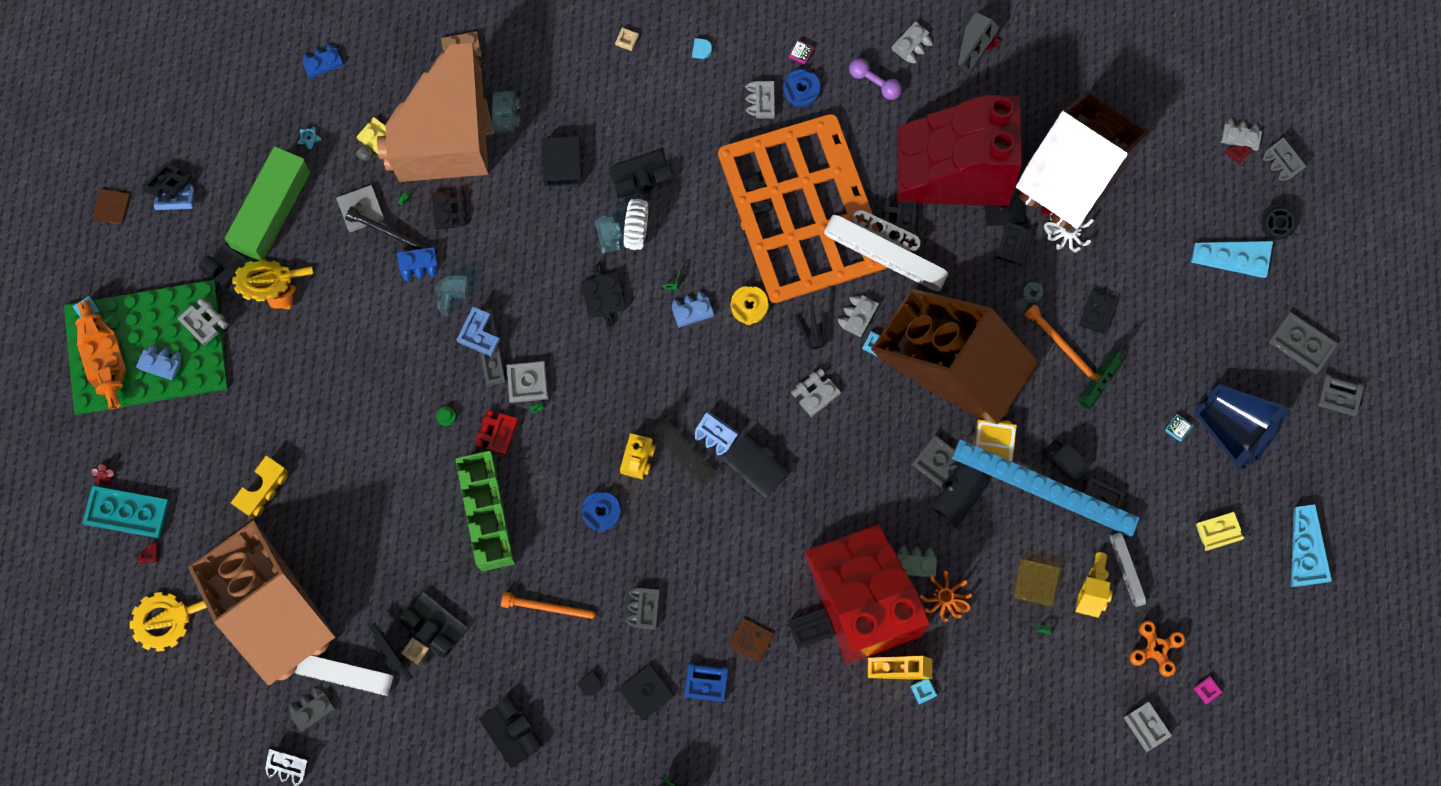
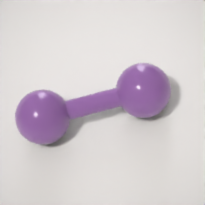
[849,58,902,100]

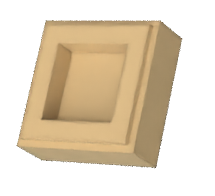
[615,27,639,51]
[401,637,429,665]

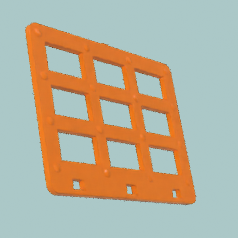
[718,114,888,303]

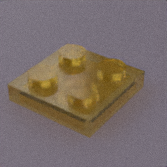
[1013,559,1060,607]

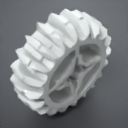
[624,199,649,250]

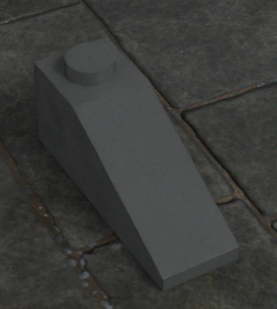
[958,12,1000,74]

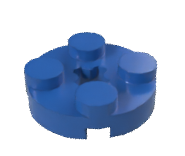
[783,70,820,107]
[582,492,621,532]

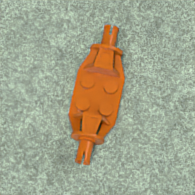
[75,300,127,409]

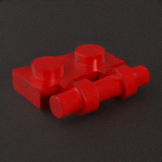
[475,410,518,456]

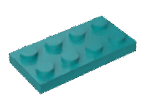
[82,486,170,539]

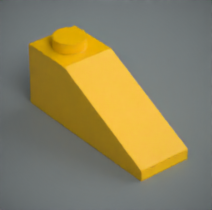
[868,656,932,679]

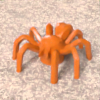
[920,571,972,622]

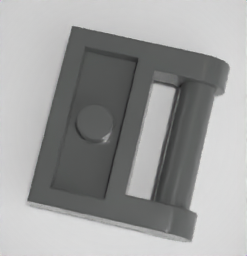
[1317,373,1364,416]

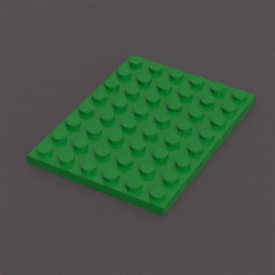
[64,280,228,415]

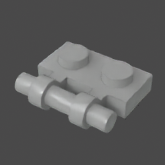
[177,298,229,346]
[791,369,841,418]

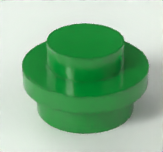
[436,407,456,426]

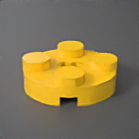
[731,286,768,325]

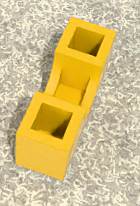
[231,456,288,519]

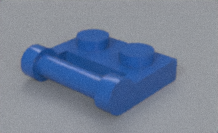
[684,662,728,702]

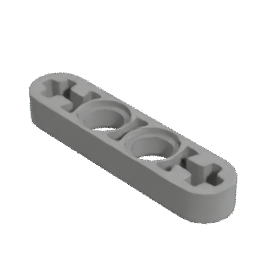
[852,210,920,253]
[1110,532,1146,607]

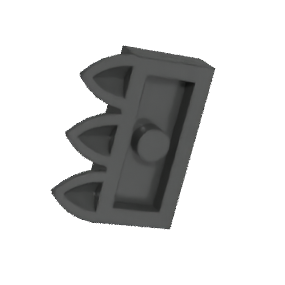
[1263,137,1307,181]
[626,588,660,630]
[290,688,335,733]

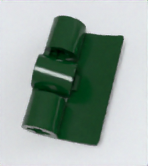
[1077,351,1122,409]

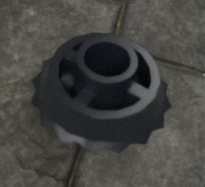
[1260,204,1298,240]

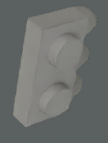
[891,21,933,63]
[746,81,774,119]
[1221,118,1262,151]
[838,295,879,337]

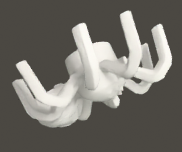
[1044,213,1093,252]

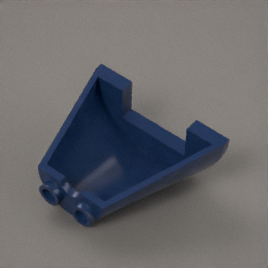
[1194,384,1289,470]

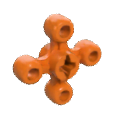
[1129,621,1185,677]

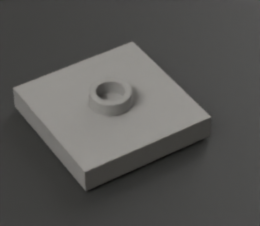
[336,185,385,233]
[507,361,548,403]

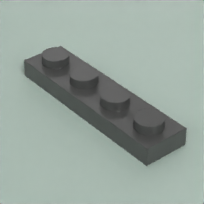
[480,309,506,386]

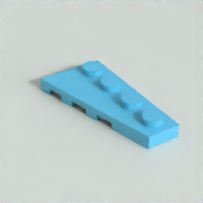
[1191,241,1273,278]
[1291,504,1332,587]

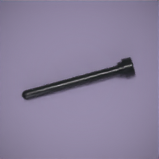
[345,206,430,250]

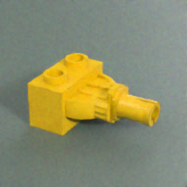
[620,433,656,479]
[1075,552,1112,618]

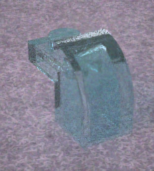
[434,275,469,316]

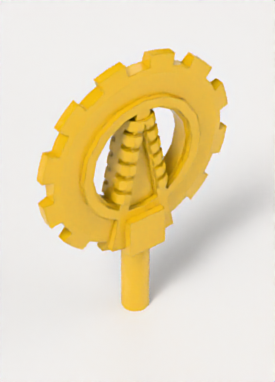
[232,259,313,301]
[130,592,207,652]

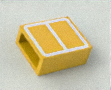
[973,419,1017,462]

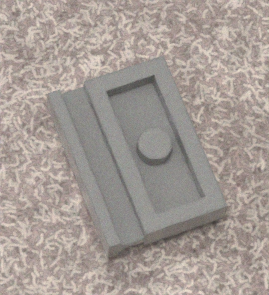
[1124,702,1172,752]

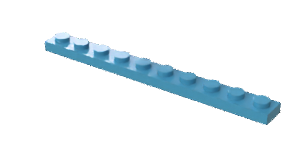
[952,439,1139,537]

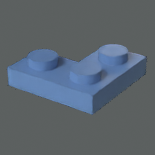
[457,307,500,357]

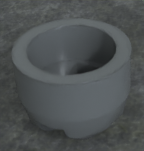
[356,144,372,161]

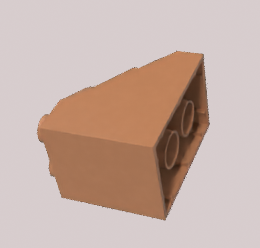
[377,43,488,182]
[188,520,335,686]

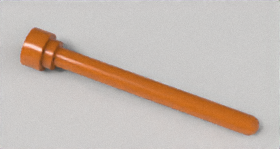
[1024,304,1094,377]
[501,592,596,619]

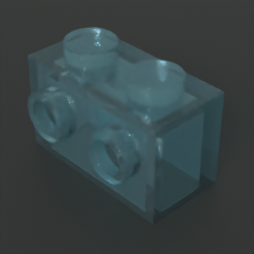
[492,91,520,133]
[595,216,622,254]

